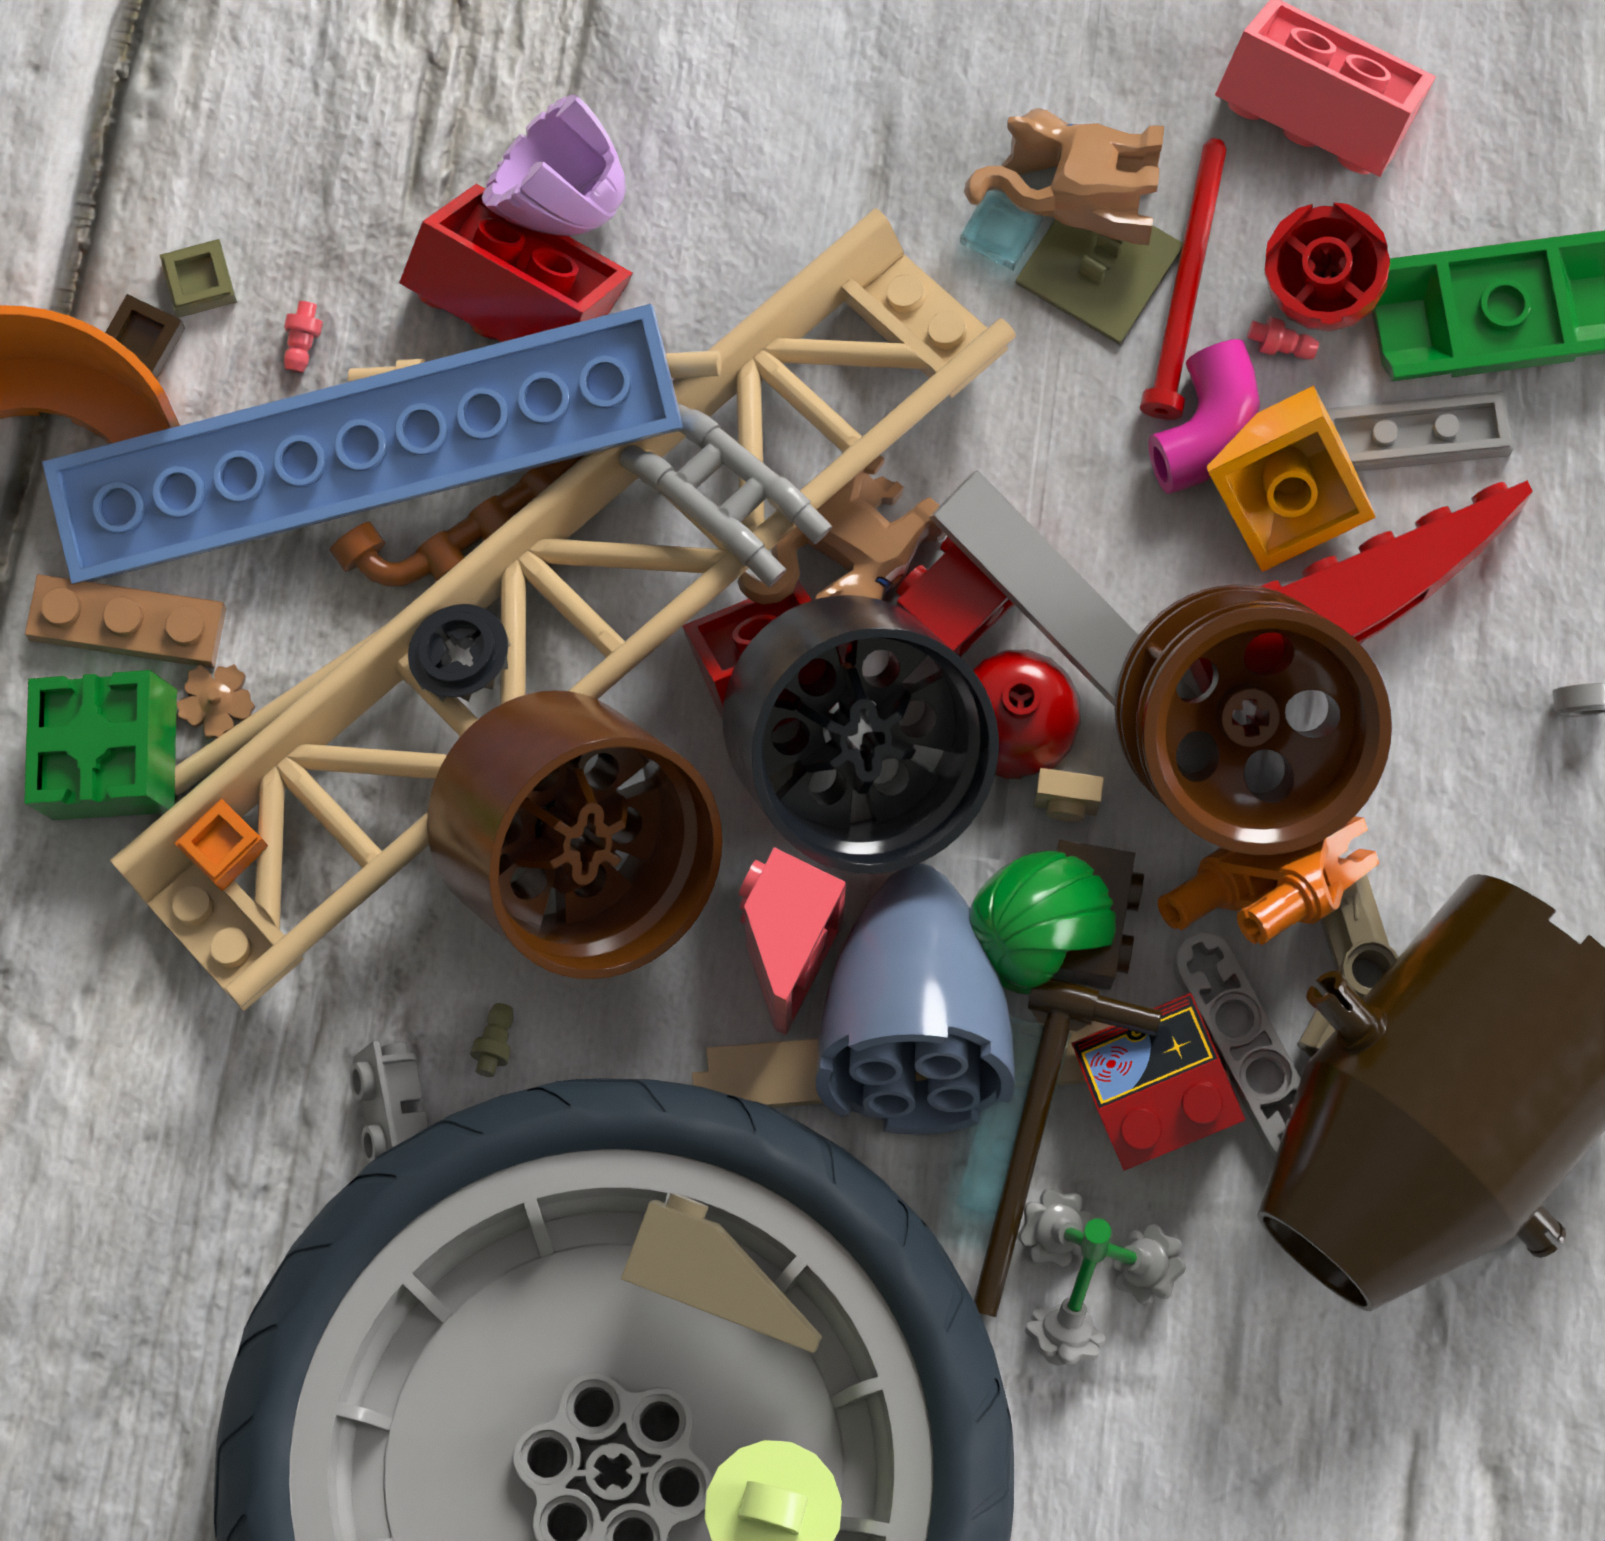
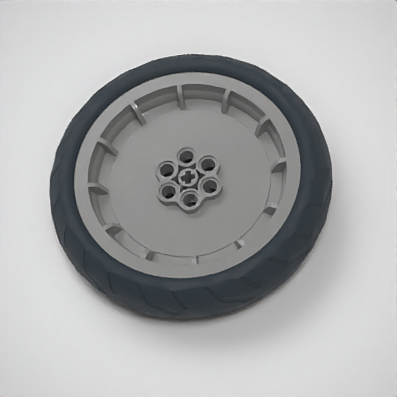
[214,1078,1014,1541]

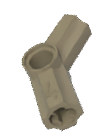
[1297,874,1398,1058]

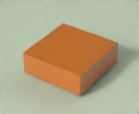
[174,798,268,891]

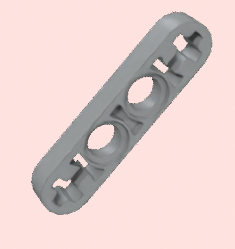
[1174,932,1301,1159]

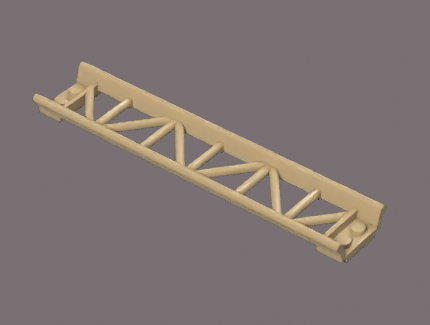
[110,208,1016,1012]

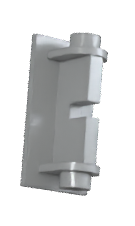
[350,1041,428,1164]

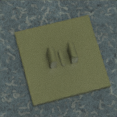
[1015,219,1183,345]

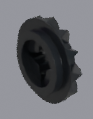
[408,604,511,702]

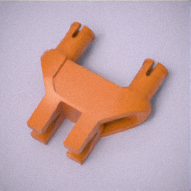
[1157,816,1380,945]

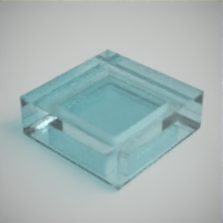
[960,190,1043,271]

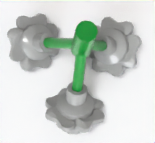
[1018,1189,1186,1366]

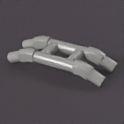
[620,403,833,588]

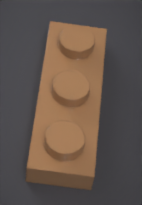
[25,574,226,669]

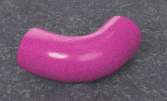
[1148,339,1260,494]

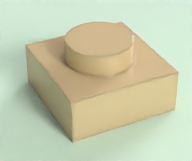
[1033,768,1104,822]

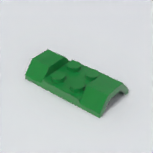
[1372,230,1605,382]

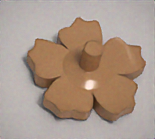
[177,664,255,738]

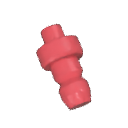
[284,301,323,373]
[1247,316,1319,360]

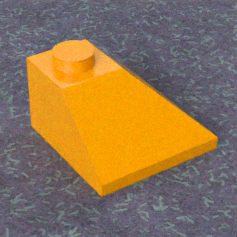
[1207,385,1376,572]

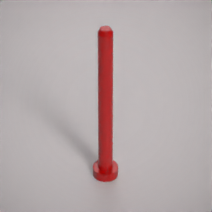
[1139,138,1227,420]

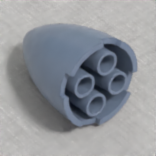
[816,863,1015,1135]

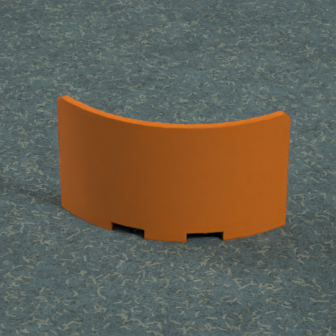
[0,305,180,444]

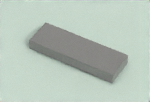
[1326,390,1513,472]

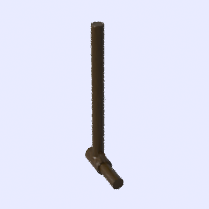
[974,978,1162,1317]

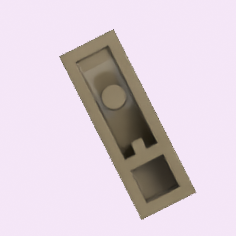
[621,1193,822,1353]

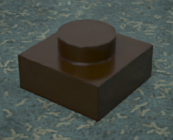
[105,294,185,379]

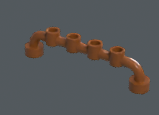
[330,455,584,587]

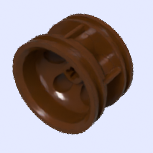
[1114,584,1392,855]

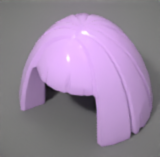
[482,95,626,236]

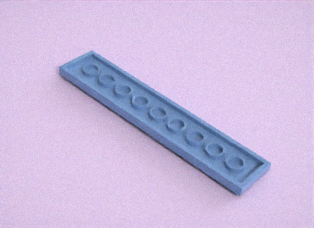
[42,304,683,584]

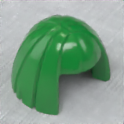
[969,851,1115,995]

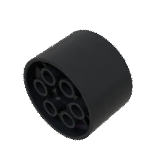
[723,595,999,874]

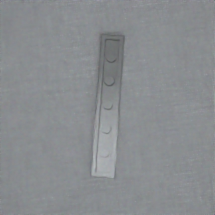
[929,470,1214,773]

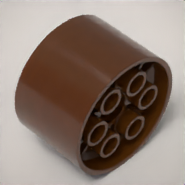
[427,690,723,979]

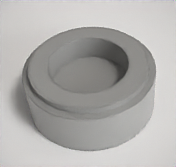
[1553,683,1605,717]

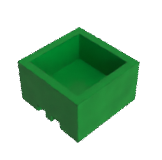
[24,670,177,821]

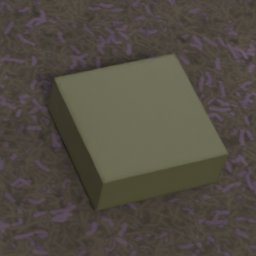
[159,239,237,318]

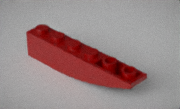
[1189,480,1533,694]

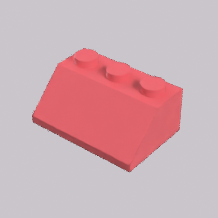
[1215,0,1436,177]
[739,847,846,1035]

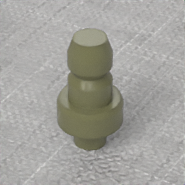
[470,1003,514,1077]

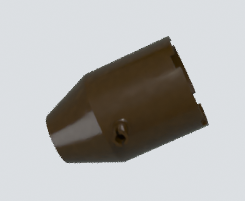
[1257,874,1605,1311]

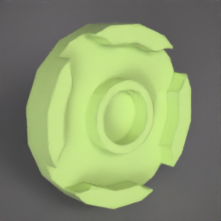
[704,1440,842,1541]

